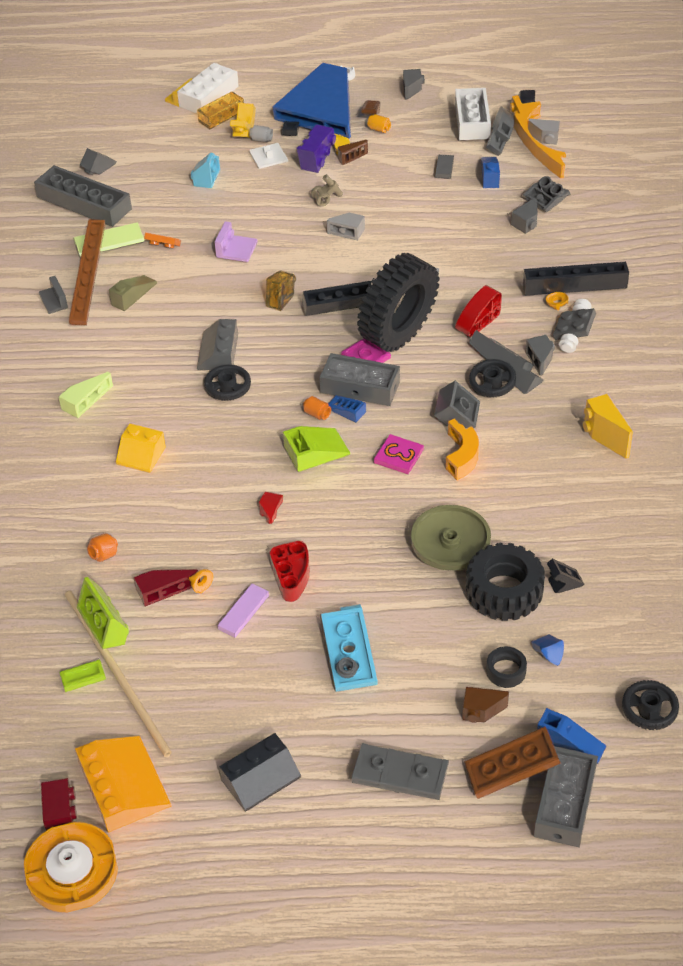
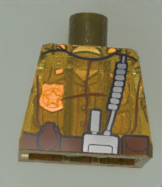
[266,270,296,311]

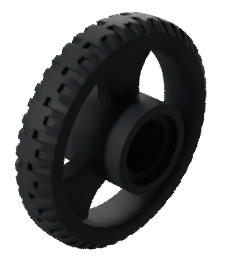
[469,359,516,398]
[204,364,251,401]
[622,680,679,730]

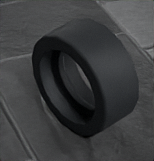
[486,646,527,688]

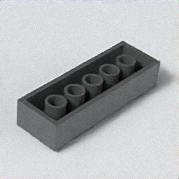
[34,165,132,227]

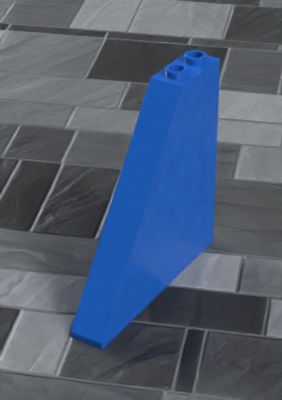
[272,63,351,139]

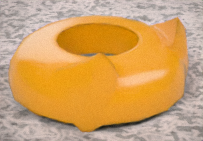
[546,292,569,311]
[189,569,214,593]

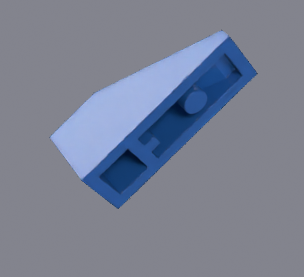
[481,157,500,188]

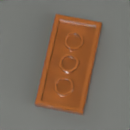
[464,726,561,799]

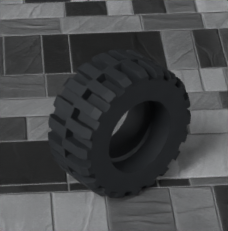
[466,543,545,621]

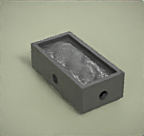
[320,353,400,406]
[534,746,598,848]

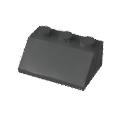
[197,319,238,370]

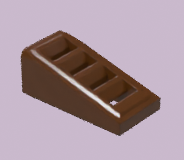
[362,100,381,114]
[338,139,368,165]

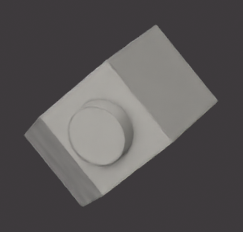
[528,119,560,145]
[327,212,365,241]

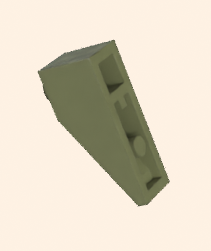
[109,275,157,312]

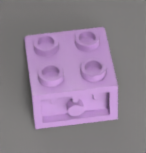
[215,221,257,262]

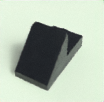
[518,90,536,104]
[547,558,585,593]

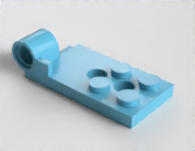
[321,604,378,692]

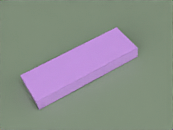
[218,584,269,638]

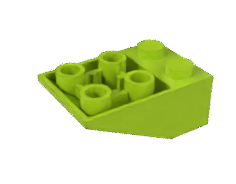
[283,426,350,472]

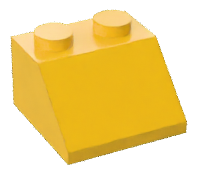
[116,423,166,473]

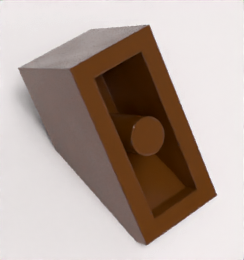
[463,687,509,723]

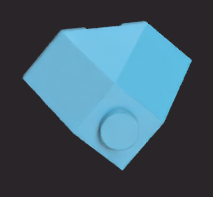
[191,153,220,188]

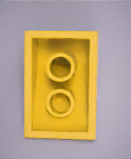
[583,394,633,459]

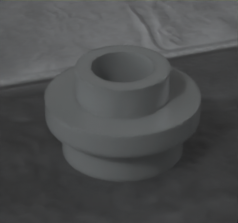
[336,657,358,678]

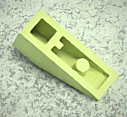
[59,372,113,418]

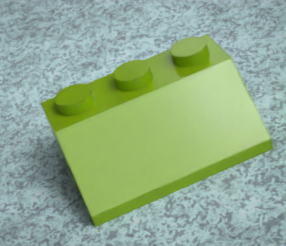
[77,577,129,649]

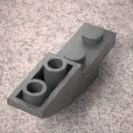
[486,106,514,156]

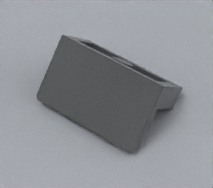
[39,276,68,314]

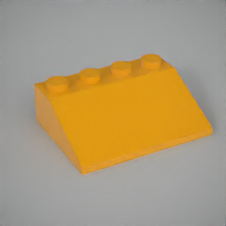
[75,736,171,833]

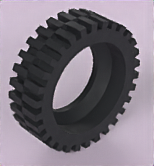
[357,253,440,352]

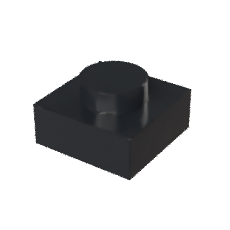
[282,121,300,136]

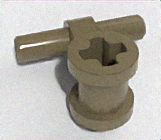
[311,174,343,207]

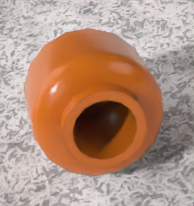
[87,533,118,562]

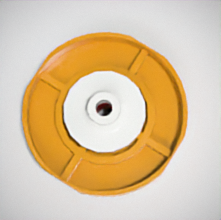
[24,822,118,913]

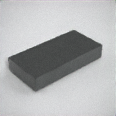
[435,154,454,179]

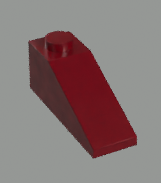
[134,569,200,607]

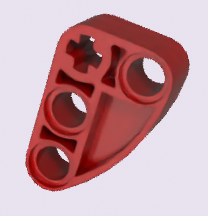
[455,285,502,337]
[270,541,310,602]

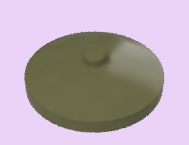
[411,505,491,571]

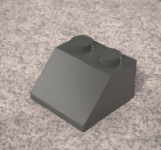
[434,380,480,428]

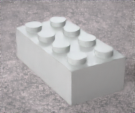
[177,63,239,116]
[455,88,491,141]

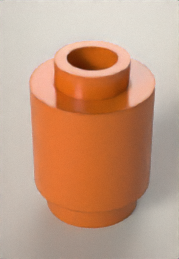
[303,396,331,420]

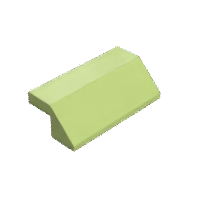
[73,222,144,257]

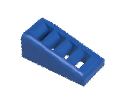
[328,395,366,423]

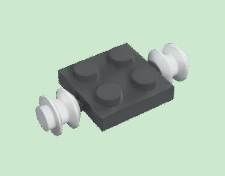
[553,299,596,353]

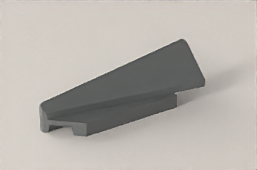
[469,330,544,394]

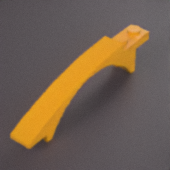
[510,95,566,178]

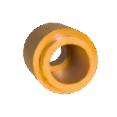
[367,114,391,133]

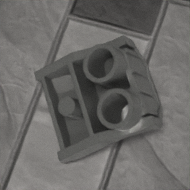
[523,176,571,212]

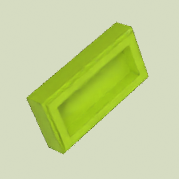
[59,659,106,692]

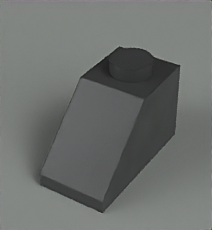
[403,69,425,99]
[80,148,117,175]
[511,198,538,234]
[526,334,555,375]

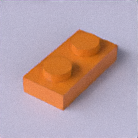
[144,232,181,248]

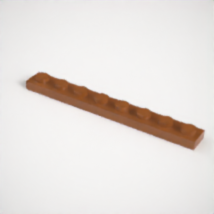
[69,219,106,326]

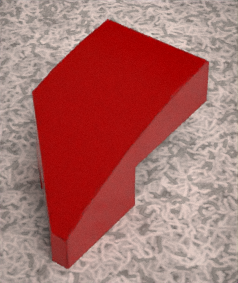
[259,491,283,524]

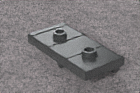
[352,743,449,800]

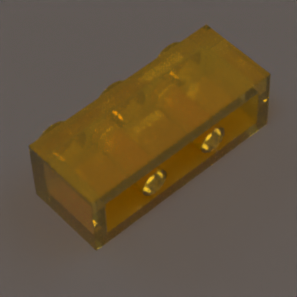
[197,91,244,130]

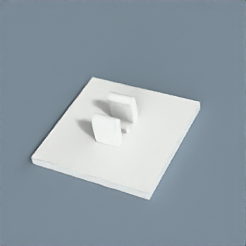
[249,143,288,169]

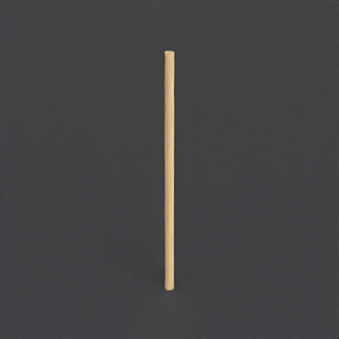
[65,591,172,757]

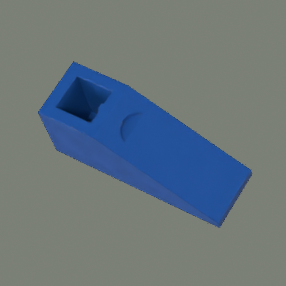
[537,708,606,764]

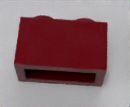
[41,778,77,831]

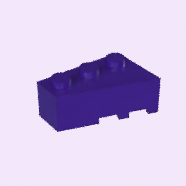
[297,124,336,173]

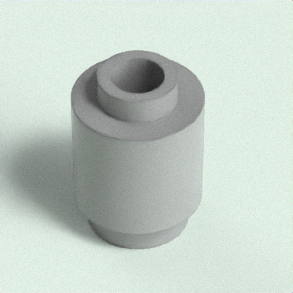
[249,125,273,142]

